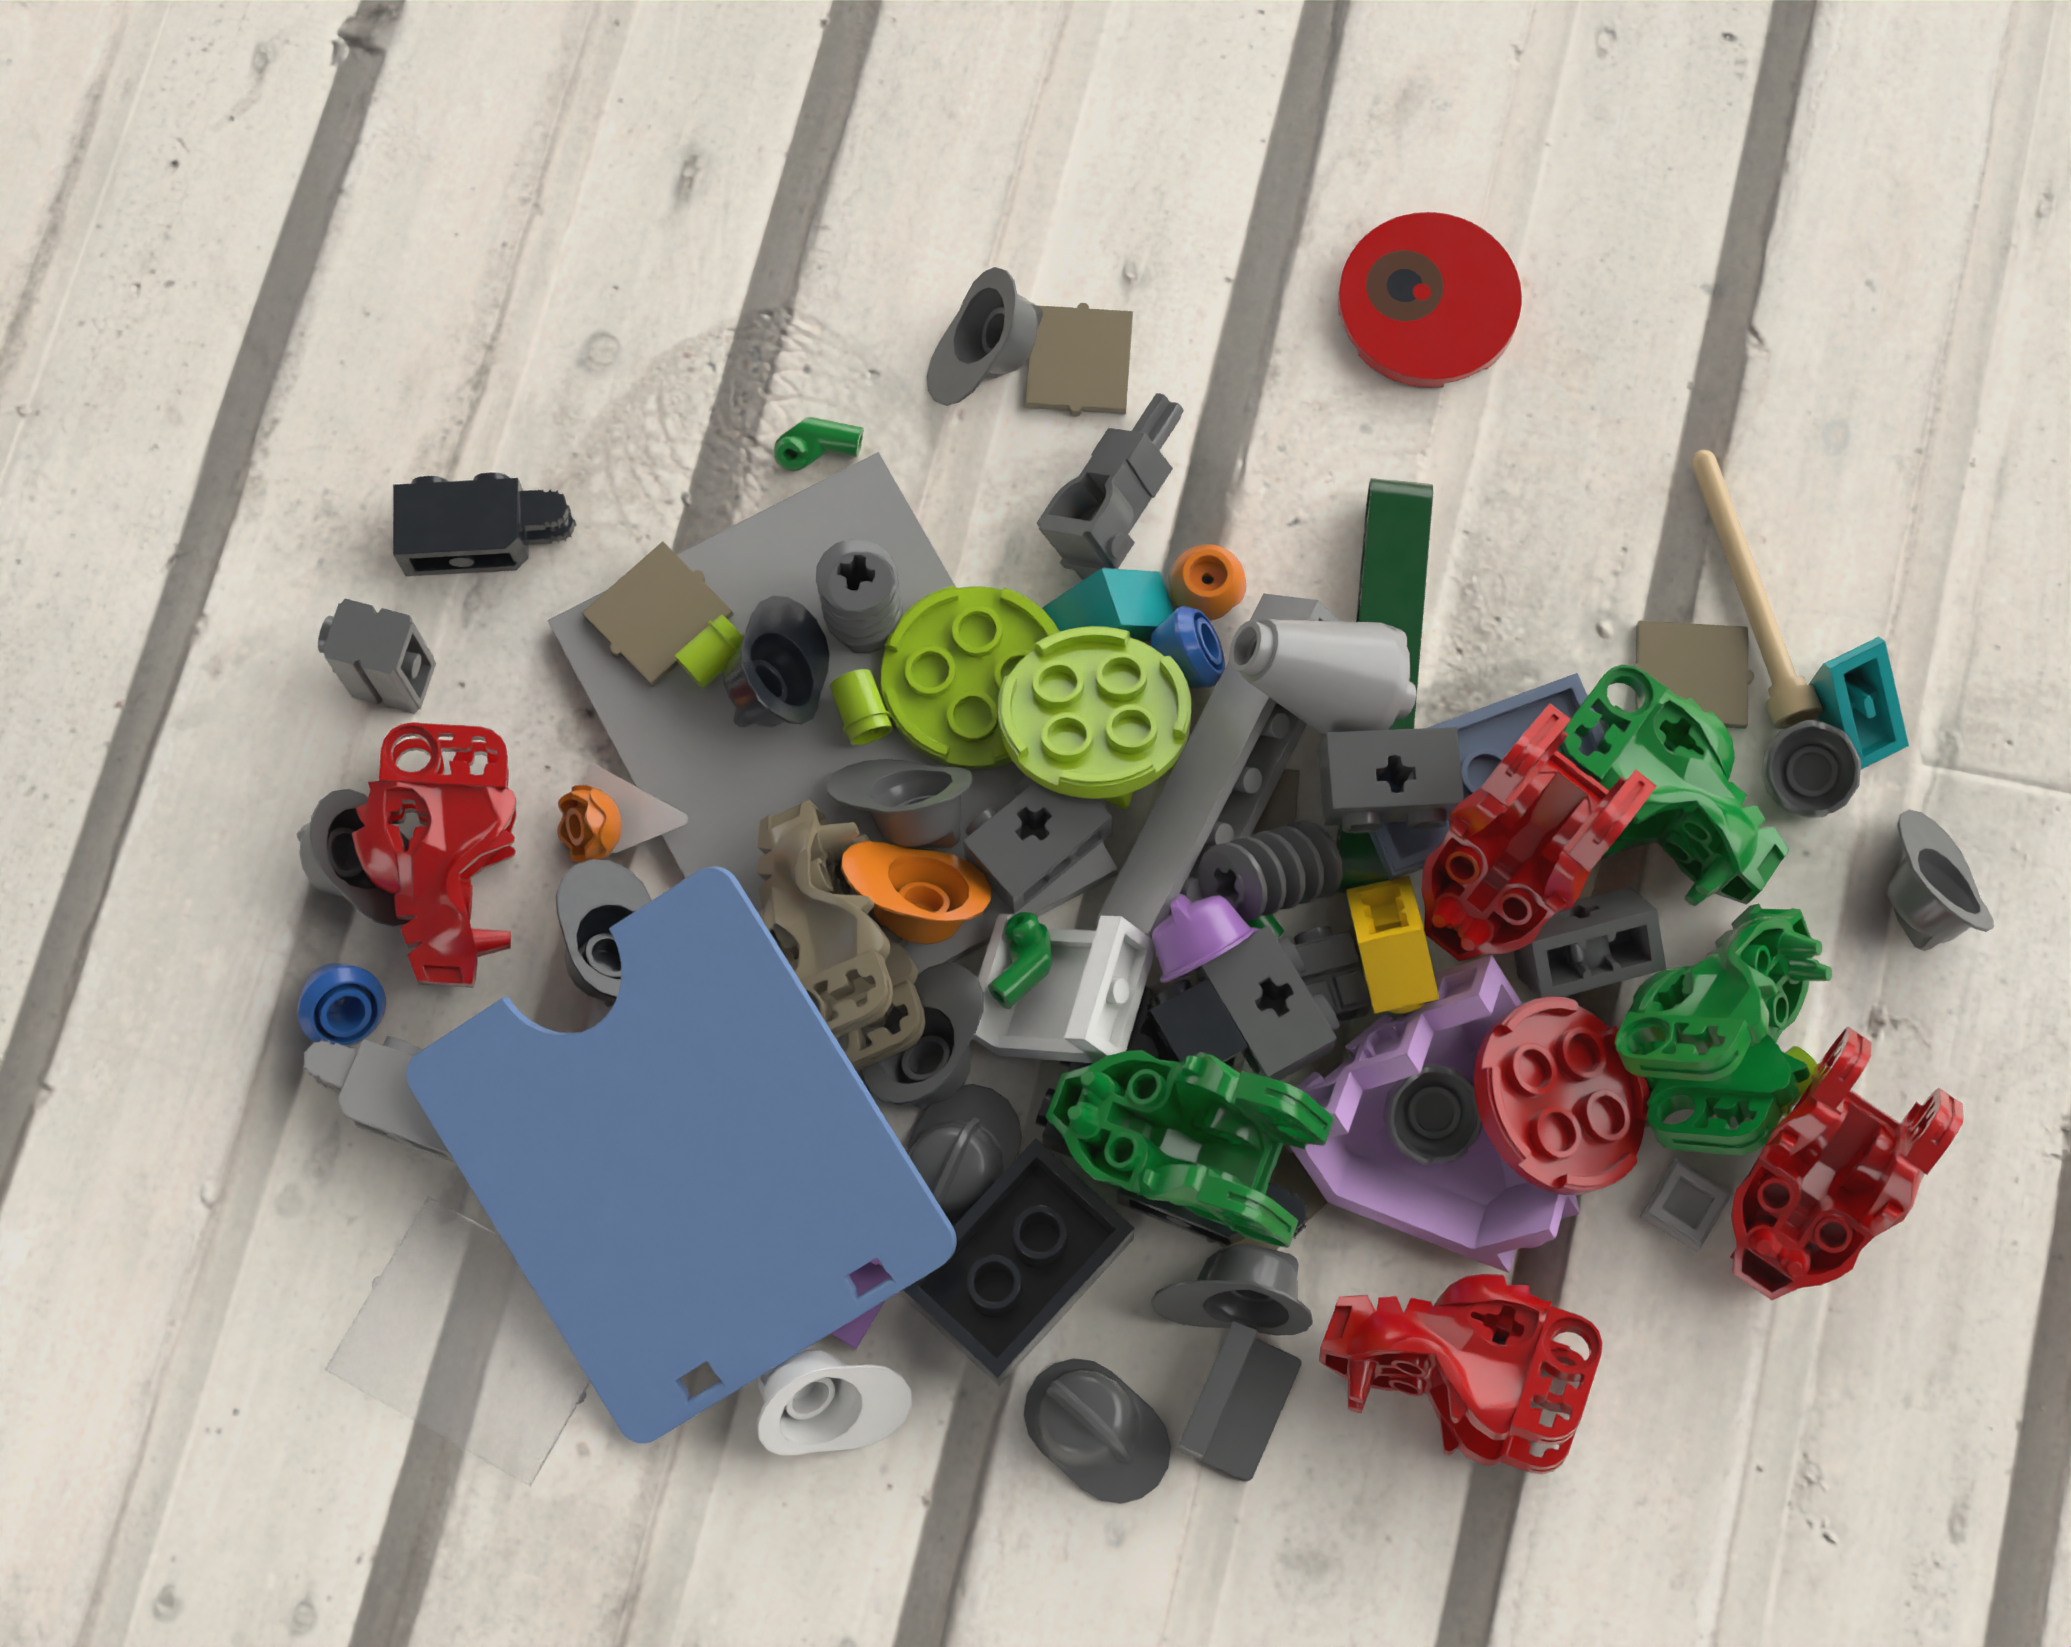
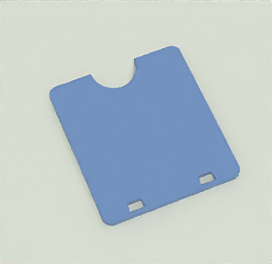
[406,866,957,1443]

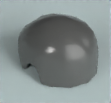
[1761,720,1861,818]
[1383,1065,1482,1166]

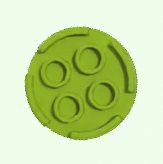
[881,585,1060,770]
[998,626,1191,799]

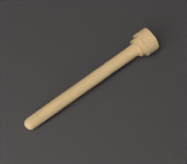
[1691,450,1823,729]

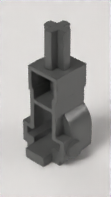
[1037,393,1184,580]

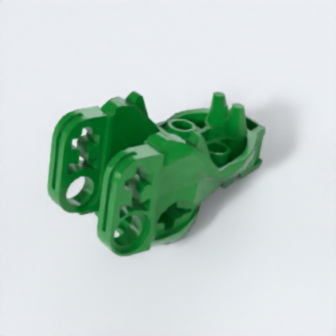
[1558,665,1789,906]
[1615,903,1832,1155]
[1046,1050,1334,1248]

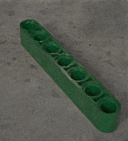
[1336,478,1433,893]

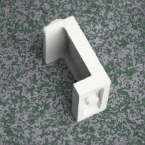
[973,914,1155,1063]

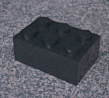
[900,1138,1135,1386]

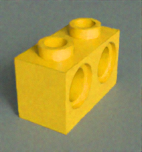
[1346,876,1439,1014]

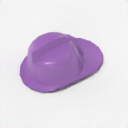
[1152,894,1260,983]

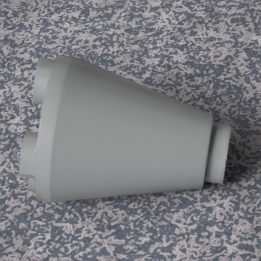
[1229,619,1416,736]

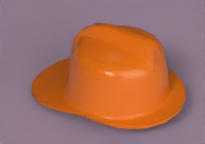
[841,841,991,945]

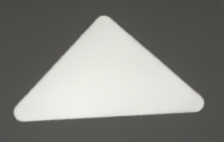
[587,763,688,853]

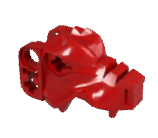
[1421,703,1657,962]
[352,722,517,988]
[1730,1027,1964,1300]
[1319,1274,1603,1475]

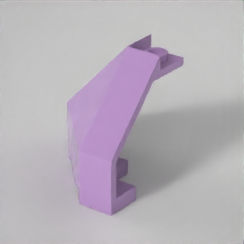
[1290,955,1580,1273]

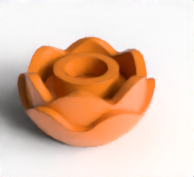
[1168,544,1246,621]
[557,785,621,861]

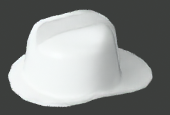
[757,1350,912,1456]

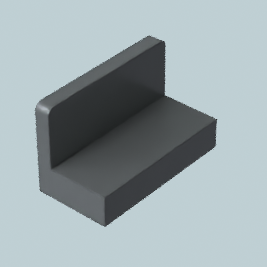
[1177,1320,1301,1482]

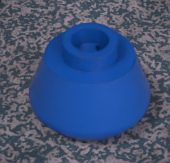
[1150,606,1225,688]
[297,963,386,1047]

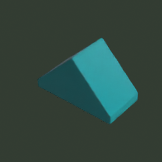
[1042,568,1174,643]
[1809,636,1909,769]

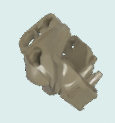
[757,800,926,1071]

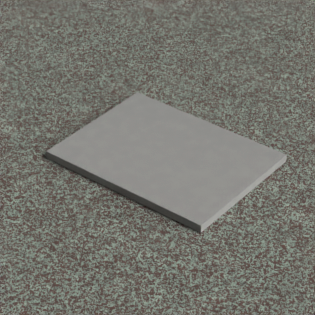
[547,452,1118,974]

